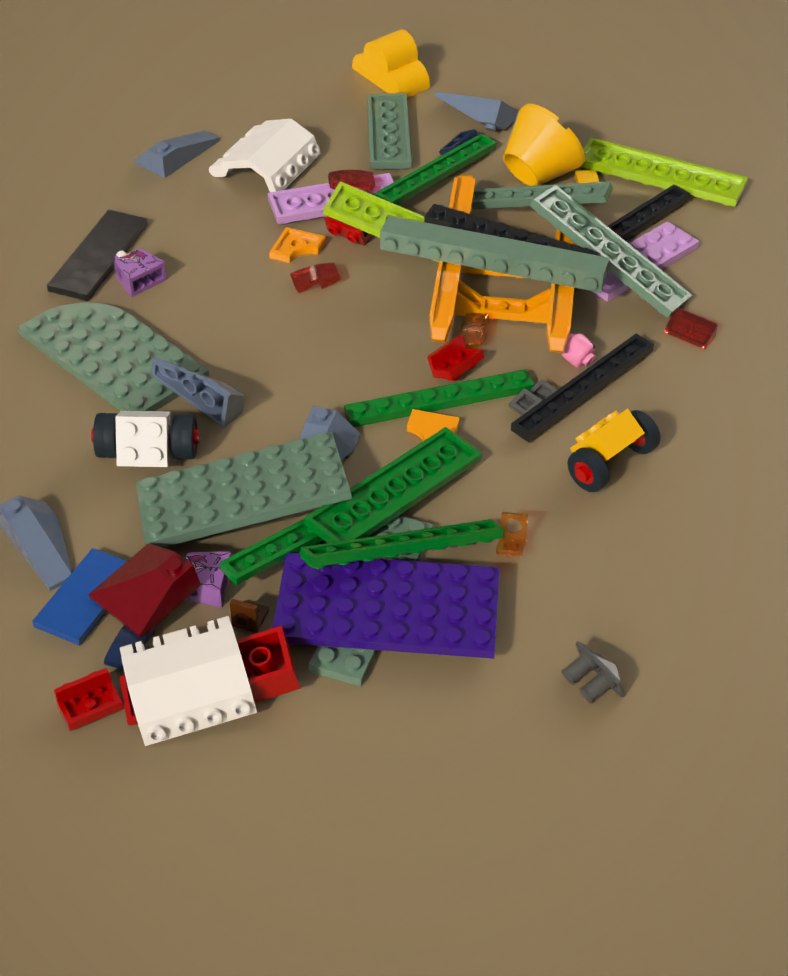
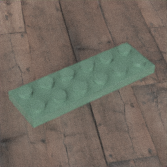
[367,93,411,170]

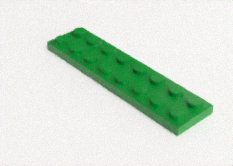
[304,427,482,543]

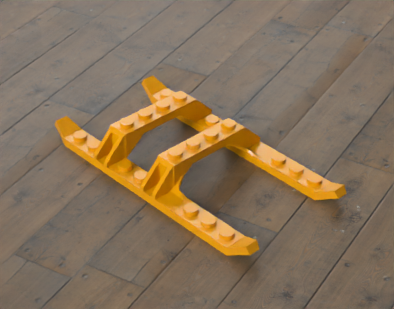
[429,174,582,353]

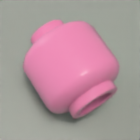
[561,333,596,368]

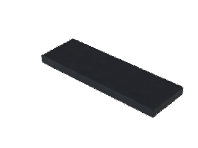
[47,209,148,301]

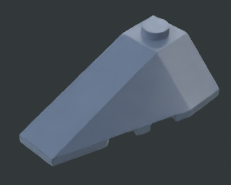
[434,92,518,132]
[134,131,220,178]
[151,357,245,428]
[300,406,360,461]
[0,496,72,591]

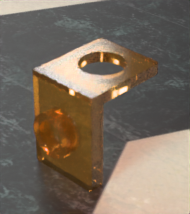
[496,512,528,557]

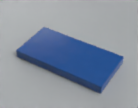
[32,548,127,646]

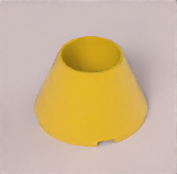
[503,104,585,186]

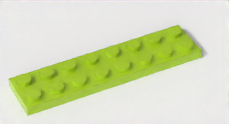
[581,138,748,207]

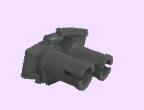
[561,641,625,703]

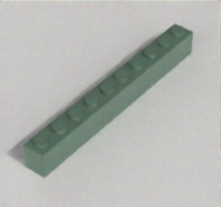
[380,215,609,293]

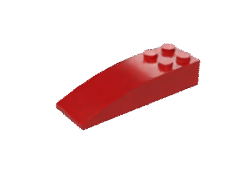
[119,625,301,725]

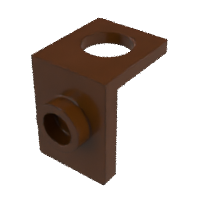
[230,599,269,633]

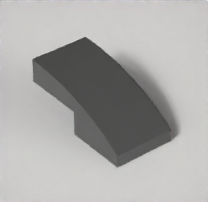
[509,379,558,415]

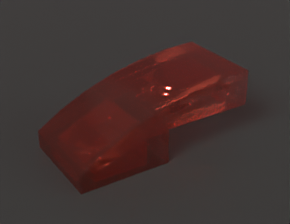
[328,170,375,191]
[290,263,342,293]

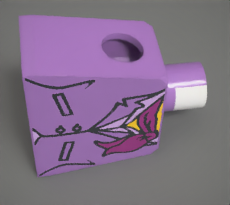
[114,249,167,297]
[185,551,231,608]

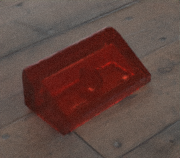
[664,308,718,349]

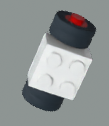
[91,411,200,467]

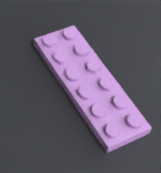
[267,173,394,224]
[592,221,700,302]

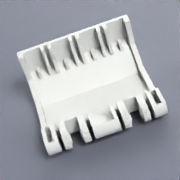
[209,119,321,192]
[120,616,257,746]

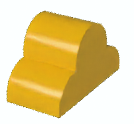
[352,29,430,98]

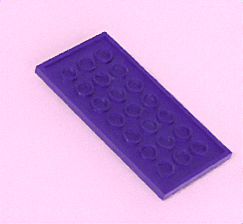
[273,553,500,659]

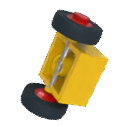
[567,408,661,492]

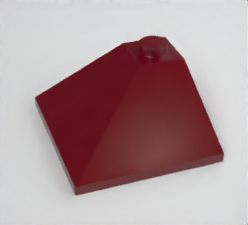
[88,543,201,638]

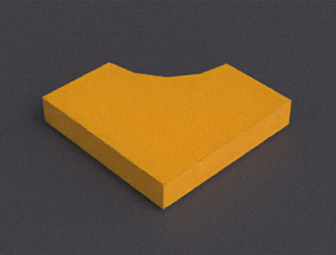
[269,227,326,263]
[407,409,460,441]

